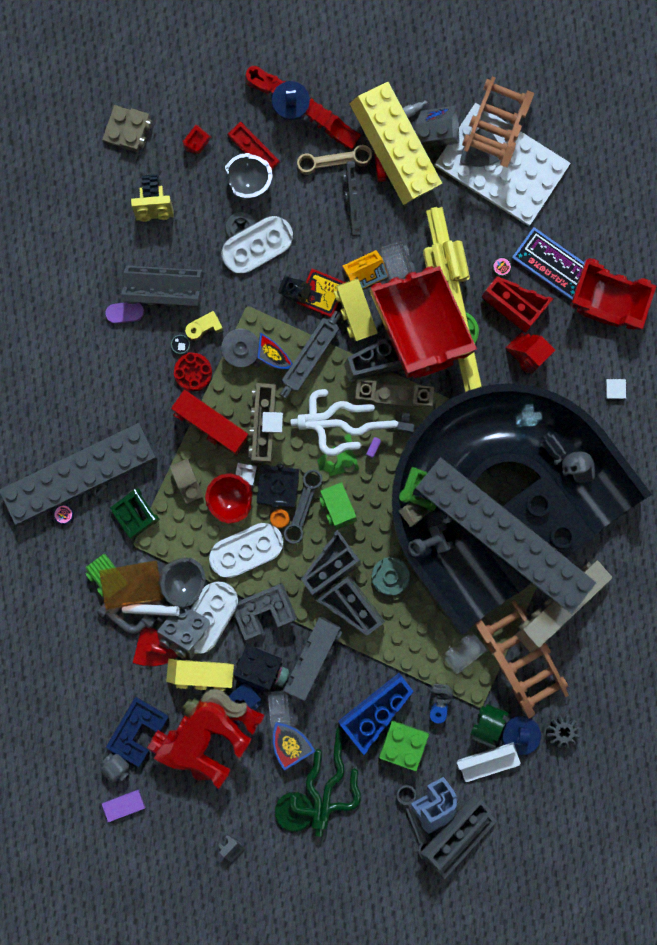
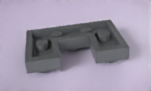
[234,583,297,640]

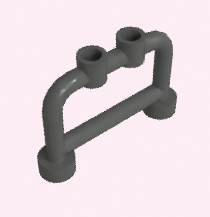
[97,557,169,634]

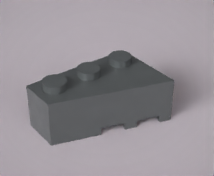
[301,530,361,598]
[316,575,385,636]

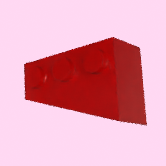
[481,276,553,333]
[506,332,555,375]

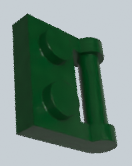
[110,488,159,539]

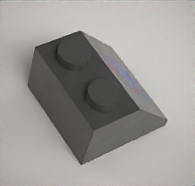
[416,105,460,148]

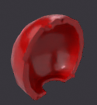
[205,473,252,523]

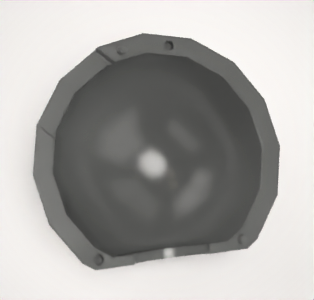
[225,153,272,200]
[158,558,206,607]

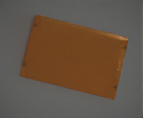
[99,560,164,610]

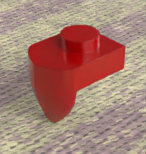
[182,125,212,154]

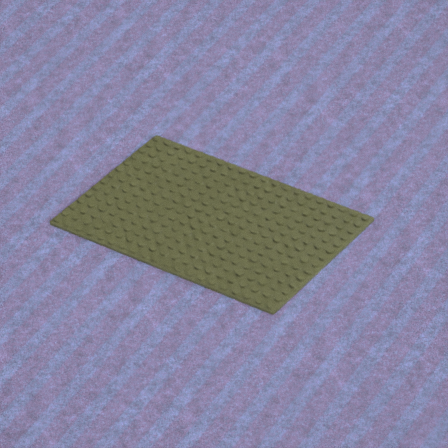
[134,306,541,707]

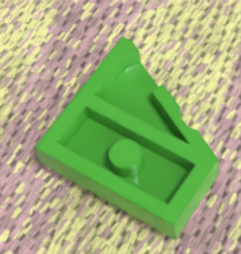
[317,434,359,476]

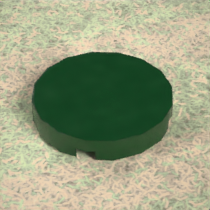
[275,792,313,831]

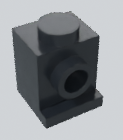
[277,275,312,304]

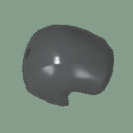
[562,452,595,482]

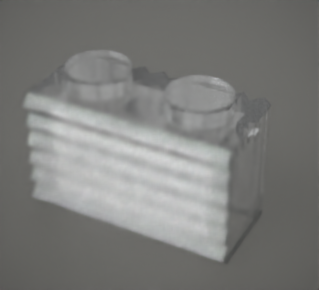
[380,241,416,280]
[268,690,298,732]

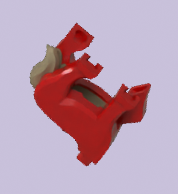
[147,689,264,789]

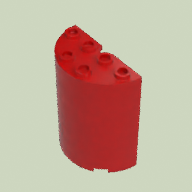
[370,266,477,378]

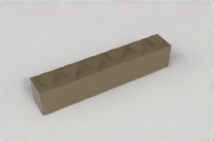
[515,560,613,653]

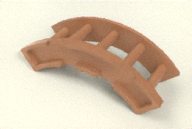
[462,76,535,167]
[475,600,569,718]

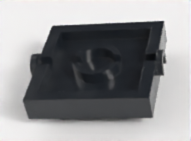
[256,464,299,508]
[232,644,282,693]

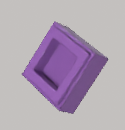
[366,437,381,459]

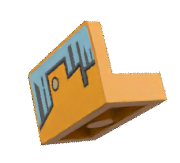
[342,250,388,289]

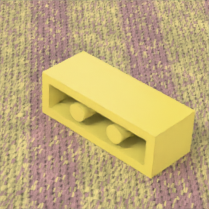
[334,279,377,341]

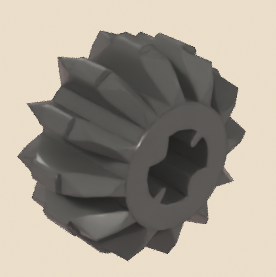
[547,715,580,748]

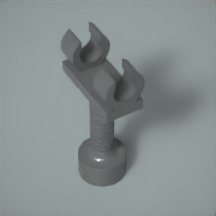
[408,522,455,556]

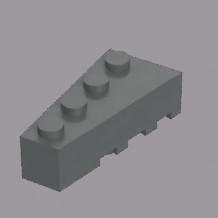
[344,337,403,382]
[283,616,342,701]

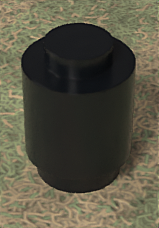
[540,431,568,460]

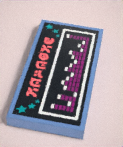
[511,227,584,301]

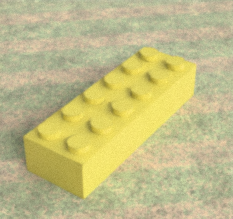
[349,82,442,205]

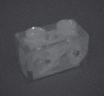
[443,634,487,674]

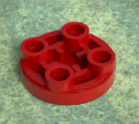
[174,352,212,391]

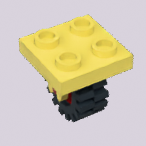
[131,174,174,222]

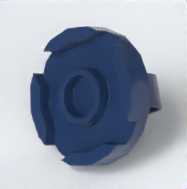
[272,81,310,121]
[502,716,541,755]

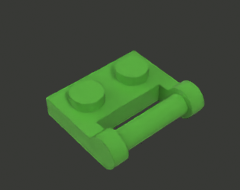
[399,467,436,511]

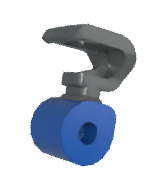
[430,684,453,723]

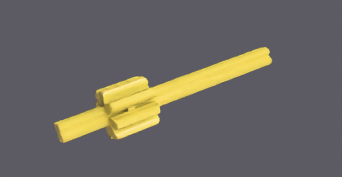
[423,207,482,392]

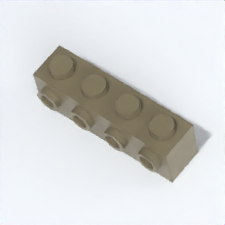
[248,383,276,463]

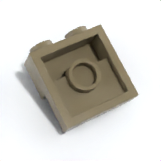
[102,105,152,153]

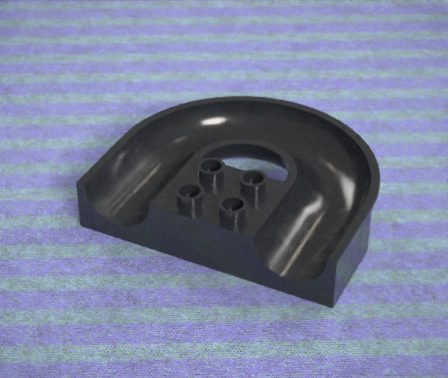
[392,383,652,635]

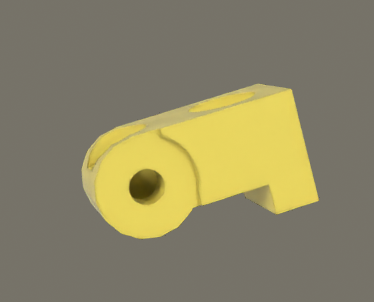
[185,311,223,341]

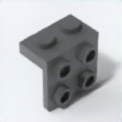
[157,606,210,661]

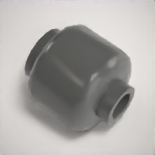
[100,754,129,783]

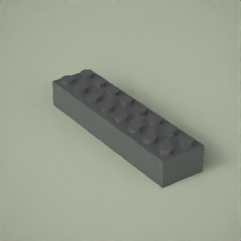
[0,423,157,526]

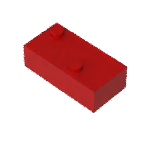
[171,389,250,456]

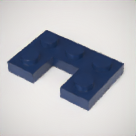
[106,696,169,767]

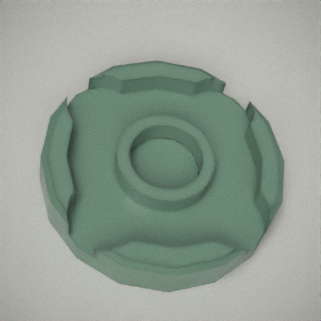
[372,557,410,596]

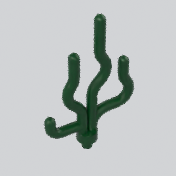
[289,727,361,837]

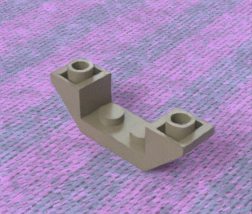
[355,379,434,407]

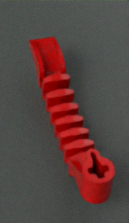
[245,66,361,149]

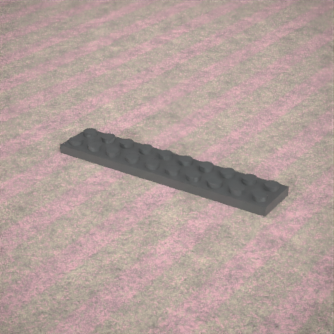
[415,457,597,614]

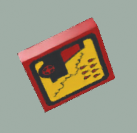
[297,269,346,318]

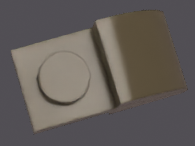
[170,459,204,504]

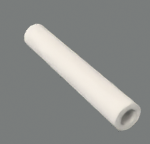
[122,603,180,616]

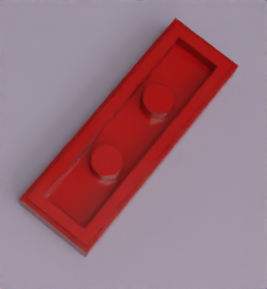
[227,121,280,170]

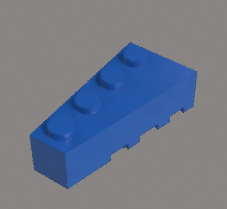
[338,673,414,755]

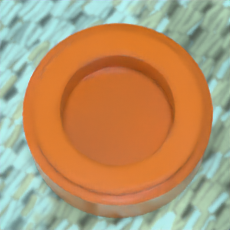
[270,509,290,528]

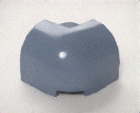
[411,777,457,833]

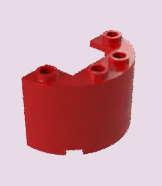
[571,258,657,330]

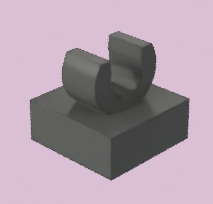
[393,413,414,434]
[218,835,245,862]

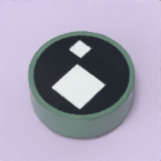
[171,335,190,355]

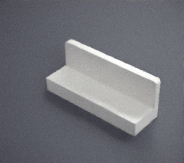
[457,742,520,782]

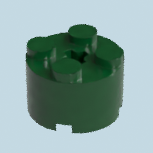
[470,704,509,749]

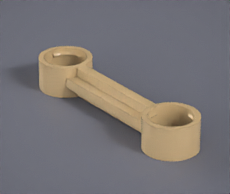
[297,145,372,175]

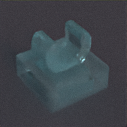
[516,404,542,426]

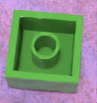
[379,720,429,771]

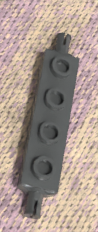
[279,311,342,399]

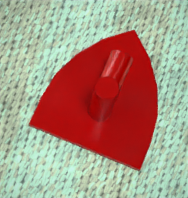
[132,626,178,666]

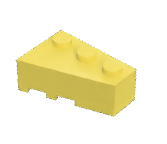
[166,659,234,691]

